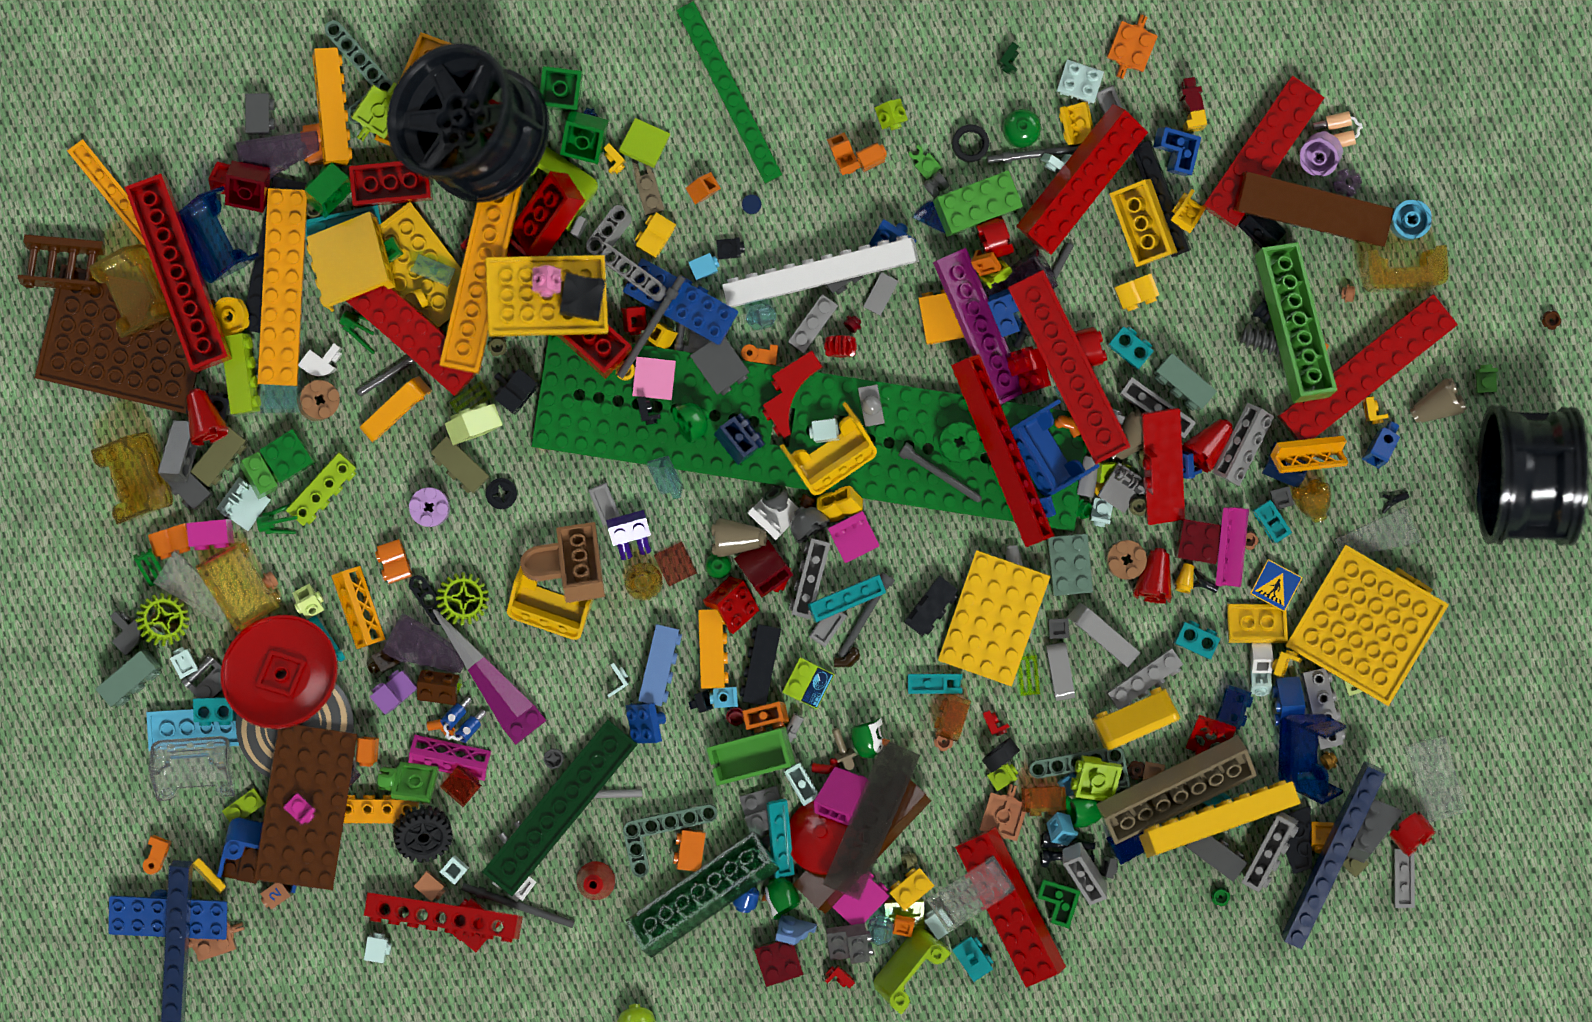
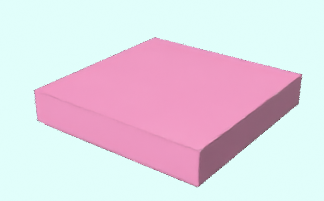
[632,357,676,400]

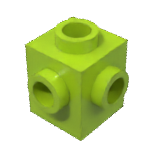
[875,98,908,131]

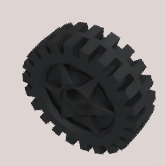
[393,805,452,862]

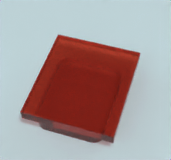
[654,542,697,586]
[440,765,482,807]

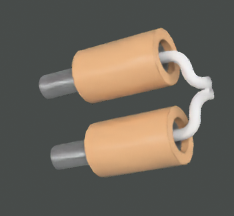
[1313,111,1363,148]

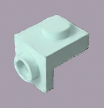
[1040,153,1072,172]

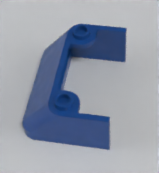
[1010,399,1100,497]
[217,817,297,893]

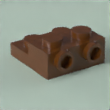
[221,846,259,884]

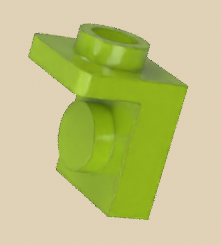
[987,763,1018,792]

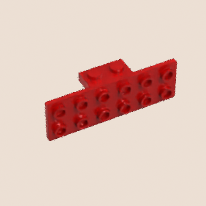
[1142,408,1185,525]

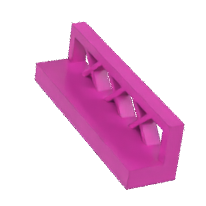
[1215,507,1249,587]
[408,735,491,781]

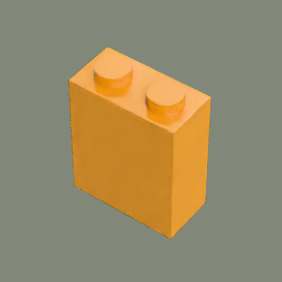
[918,290,965,345]

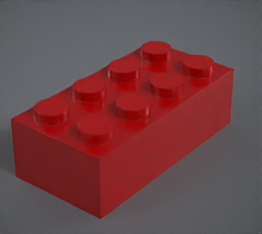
[349,161,433,208]
[512,171,585,257]

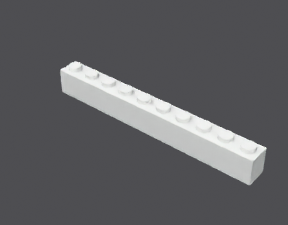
[722,235,919,308]

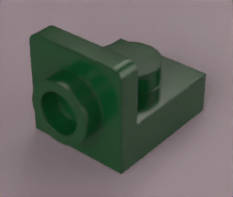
[998,42,1019,74]

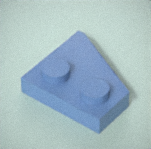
[775,916,817,945]

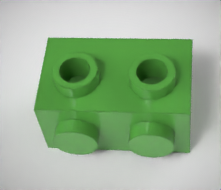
[240,452,278,500]

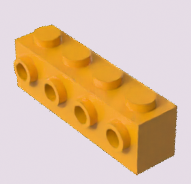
[698,609,729,689]
[344,795,419,823]

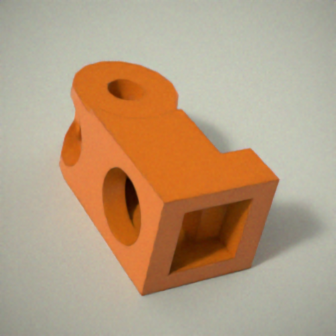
[741,344,779,366]
[143,835,172,875]

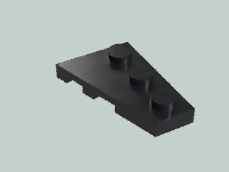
[1273,805,1312,874]

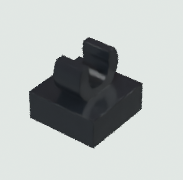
[688,690,713,713]

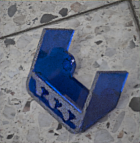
[179,186,259,283]
[1278,714,1346,804]

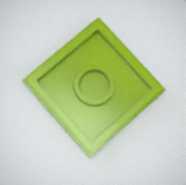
[619,118,670,168]

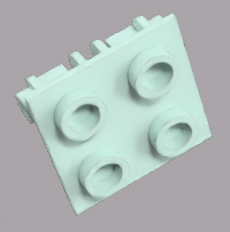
[1057,59,1104,104]
[216,477,271,531]

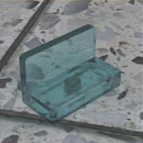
[410,254,456,287]
[647,456,683,500]

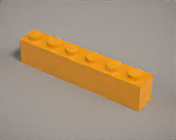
[312,48,352,166]

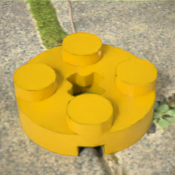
[214,297,250,336]

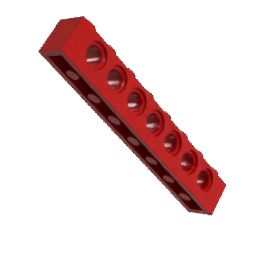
[364,892,523,943]

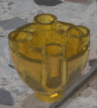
[1291,479,1331,523]
[624,562,663,601]

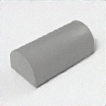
[1077,456,1098,498]

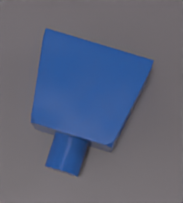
[1362,421,1400,469]

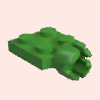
[377,762,439,804]

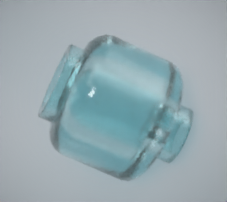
[746,303,776,330]
[868,915,894,945]

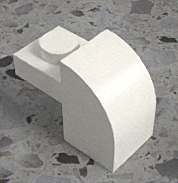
[298,343,342,377]

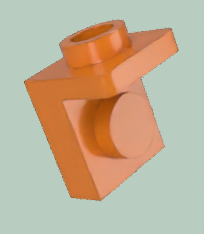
[971,250,1002,277]

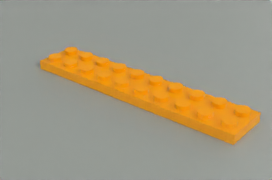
[440,184,523,374]
[257,188,308,386]

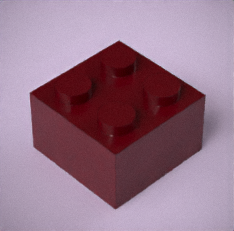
[225,160,271,213]
[1175,519,1221,564]
[754,940,804,987]

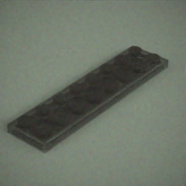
[823,740,920,900]

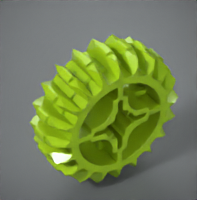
[436,572,489,626]
[135,593,190,647]

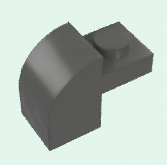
[110,611,143,656]

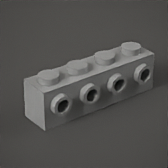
[1212,403,1274,486]
[789,538,830,619]
[1106,648,1184,709]
[1300,668,1345,749]
[1242,811,1299,892]

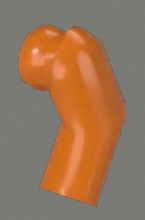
[1054,415,1080,438]
[427,719,455,737]

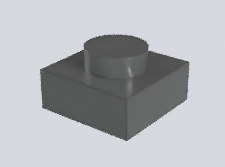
[1270,486,1294,510]
[1048,618,1069,639]
[1100,855,1118,879]

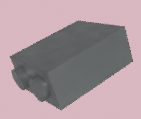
[690,337,749,396]

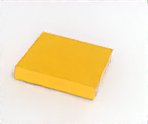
[193,858,226,895]

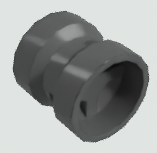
[923,171,950,199]
[543,748,564,769]

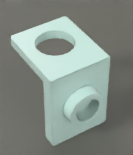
[607,662,629,697]

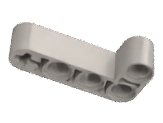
[1067,602,1140,668]

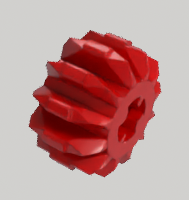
[824,335,857,358]

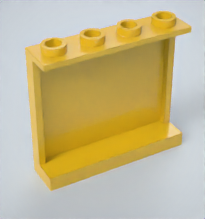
[306,211,396,312]

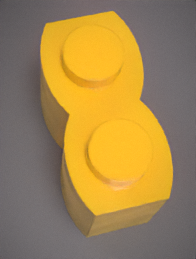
[635,212,676,259]
[1114,274,1160,312]
[817,486,863,522]

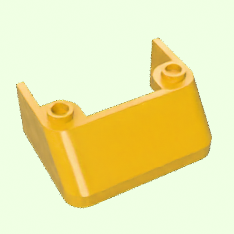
[780,402,877,495]
[507,566,594,640]
[1091,687,1181,750]

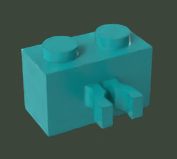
[951,935,994,982]

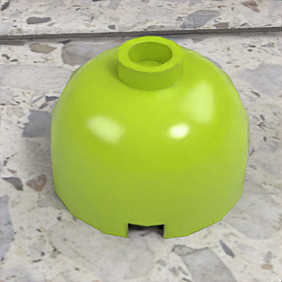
[617,1004,656,1022]

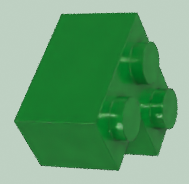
[1036,878,1081,929]

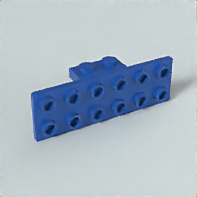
[623,258,738,345]
[109,889,228,940]

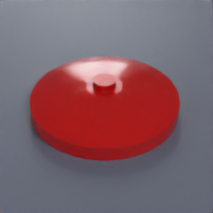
[790,800,864,875]

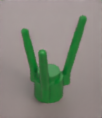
[339,310,375,354]
[256,503,298,535]

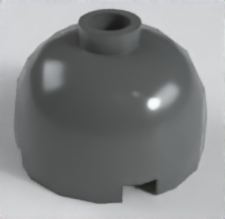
[790,507,830,544]

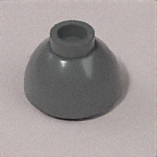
[762,485,788,512]

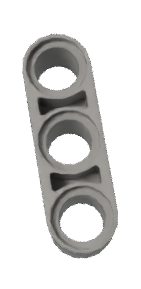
[1046,642,1075,701]

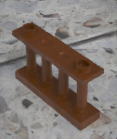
[17,234,105,294]

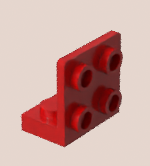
[703,576,759,634]

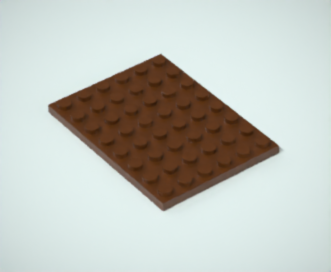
[34,264,215,414]

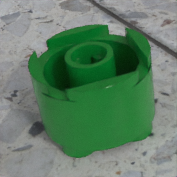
[939,422,979,462]

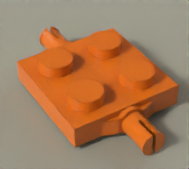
[1106,14,1157,79]

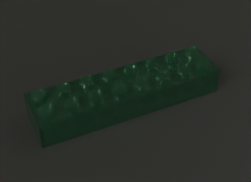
[625,831,780,958]

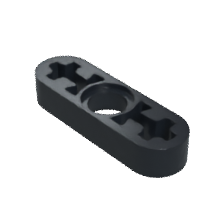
[409,575,449,625]

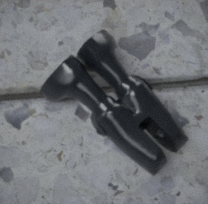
[1040,831,1096,868]

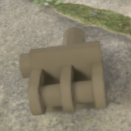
[832,728,856,770]

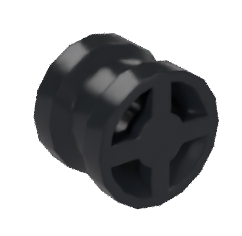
[1252,299,1270,324]

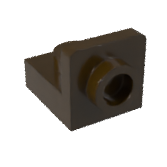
[367,646,401,679]

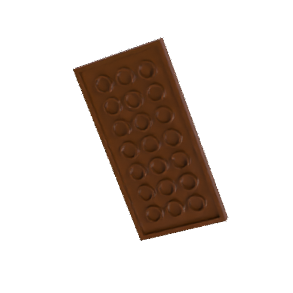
[254,725,357,891]

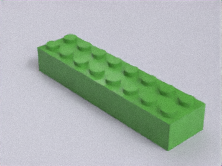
[1255,242,1337,403]

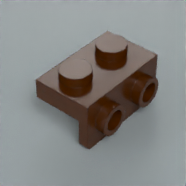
[417,670,459,705]

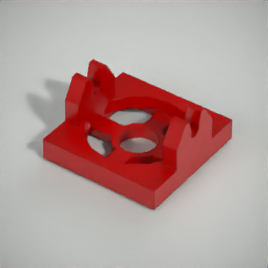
[1186,715,1236,756]

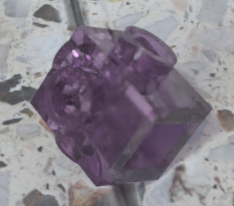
[1332,168,1362,197]

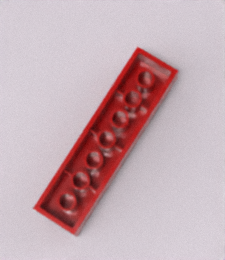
[1202,75,1325,229]
[1016,104,1148,255]
[346,285,483,396]
[955,826,1066,988]

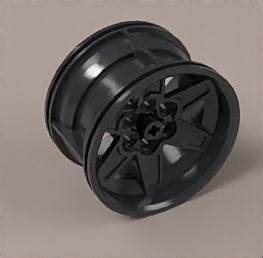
[387,43,550,203]

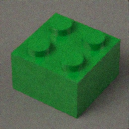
[540,66,583,112]
[560,110,609,164]
[305,162,351,218]
[259,429,316,484]

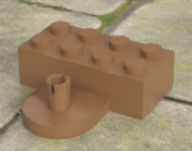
[520,522,605,603]

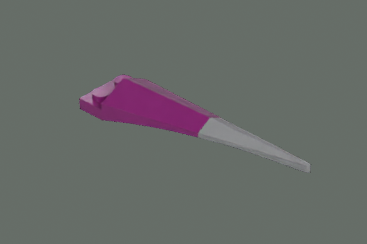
[433,609,547,745]

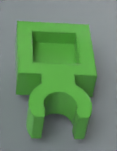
[908,145,942,180]

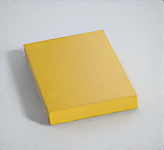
[1227,604,1288,643]

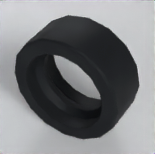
[952,124,989,163]
[982,738,1020,772]

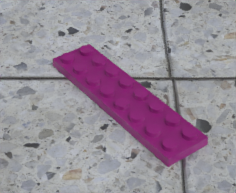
[933,248,1023,405]

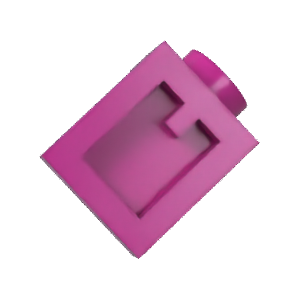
[283,793,315,824]

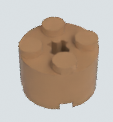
[297,380,340,421]
[1105,540,1147,579]

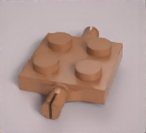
[979,784,1028,841]
[189,920,245,962]

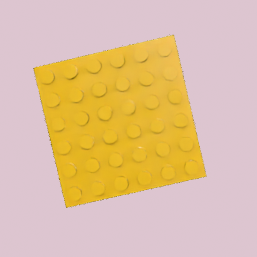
[1286,545,1449,706]

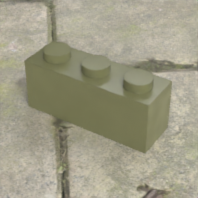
[190,426,248,487]
[431,436,490,494]

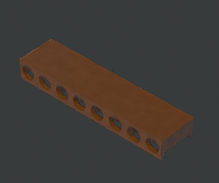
[1234,172,1394,247]
[793,770,932,914]

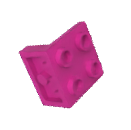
[828,511,879,563]

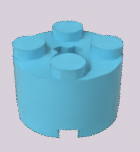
[1390,200,1432,241]

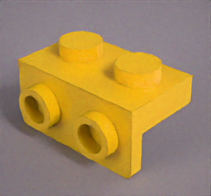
[1059,101,1094,145]
[1171,189,1205,233]
[1272,650,1302,678]
[889,868,934,911]

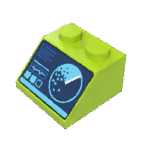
[782,657,835,709]

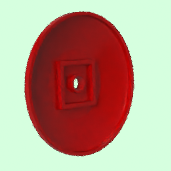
[221,615,338,729]

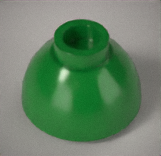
[705,553,732,579]

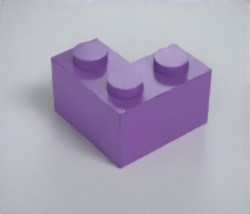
[370,670,417,715]

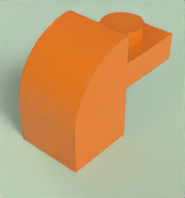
[827,132,861,175]

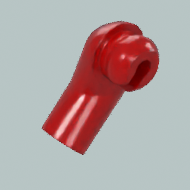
[811,758,841,774]

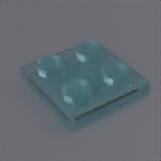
[261,373,301,413]

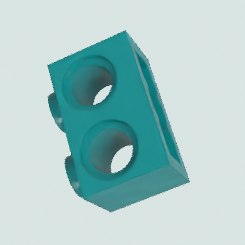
[1107,326,1154,370]
[1252,500,1292,544]
[1173,620,1221,660]
[193,697,236,726]

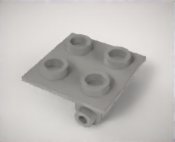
[1097,462,1145,513]

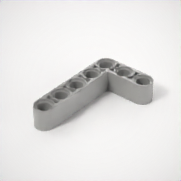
[586,205,667,301]

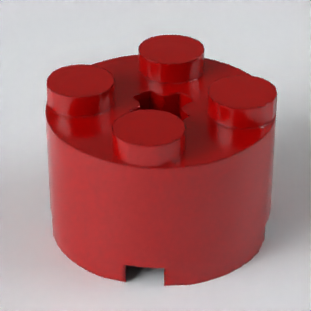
[976,215,1014,258]
[1074,327,1107,367]
[1389,811,1436,857]

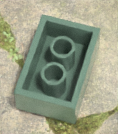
[1153,353,1217,411]
[1047,534,1093,596]
[96,650,163,707]

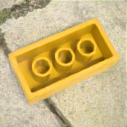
[1109,179,1177,267]

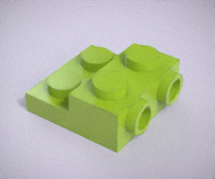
[1070,755,1123,801]

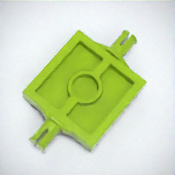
[351,82,397,142]

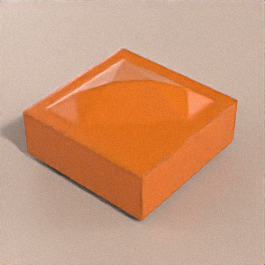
[892,914,915,937]

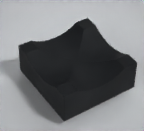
[559,273,606,321]

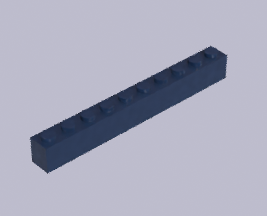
[1281,761,1386,949]
[161,860,193,1022]

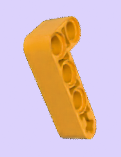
[359,376,432,443]

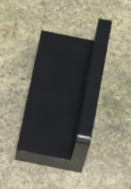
[1239,215,1286,248]

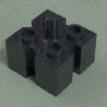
[494,369,540,415]

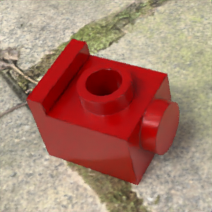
[621,306,647,335]

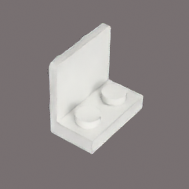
[748,486,799,540]

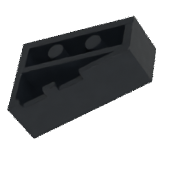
[903,576,959,637]

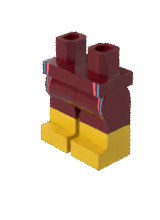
[1178,77,1207,133]

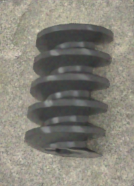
[1239,323,1279,357]

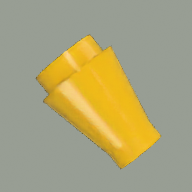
[1174,563,1195,593]

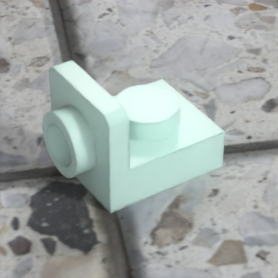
[1090,497,1113,527]
[170,647,199,679]
[1250,666,1272,696]

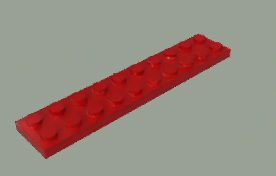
[1008,270,1131,464]

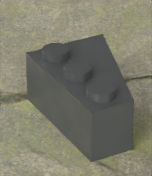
[1347,799,1404,863]

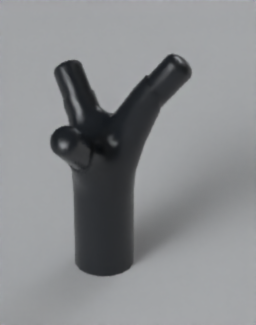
[1382,491,1409,514]
[1193,568,1219,593]

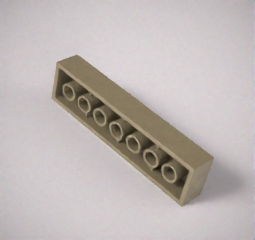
[1096,735,1257,845]

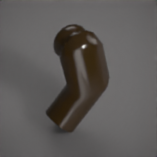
[834,647,860,667]

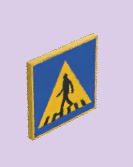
[1250,559,1303,612]

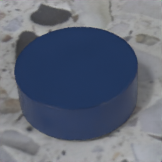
[742,195,761,215]

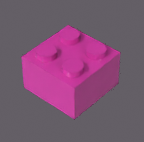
[186,519,234,550]

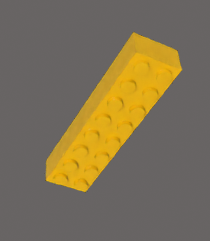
[1139,780,1301,858]

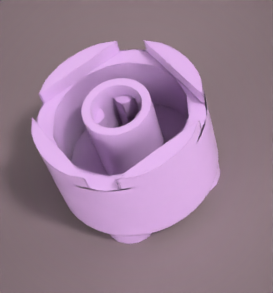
[1300,131,1343,176]
[409,488,450,527]

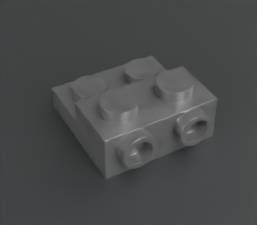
[739,785,781,837]
[826,923,873,964]

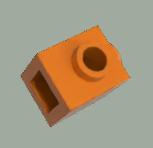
[685,172,721,205]

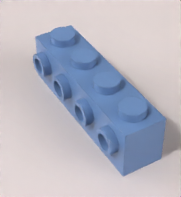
[638,624,682,706]

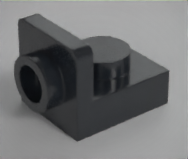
[717,237,745,260]
[638,397,661,425]

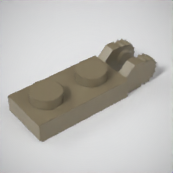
[632,161,664,216]

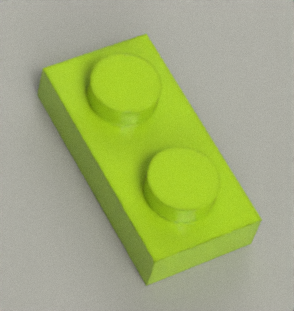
[222,788,266,822]

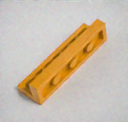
[1270,436,1348,473]
[331,566,385,650]

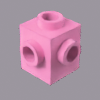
[532,265,561,297]

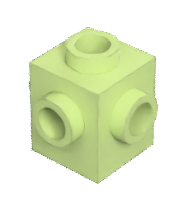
[292,583,324,619]

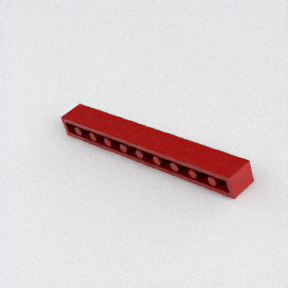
[951,354,1054,547]

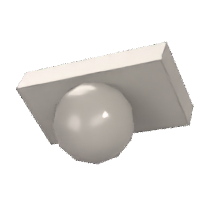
[858,385,885,427]

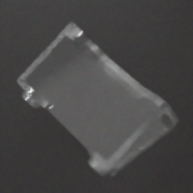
[148,736,236,801]

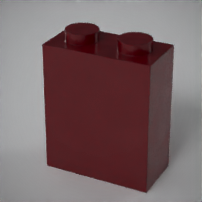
[734,539,793,598]

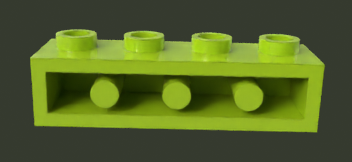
[224,333,261,415]
[286,451,357,526]

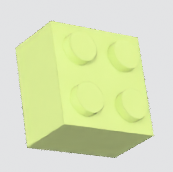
[445,403,502,445]

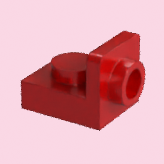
[208,161,230,195]
[982,710,1010,736]
[824,965,855,988]

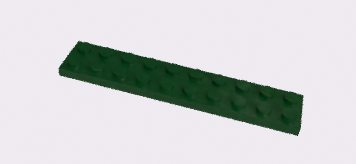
[482,719,638,897]

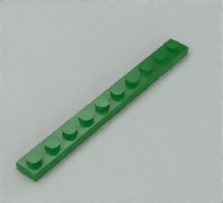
[676,1,782,184]

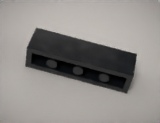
[740,624,781,705]

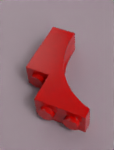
[762,351,822,439]

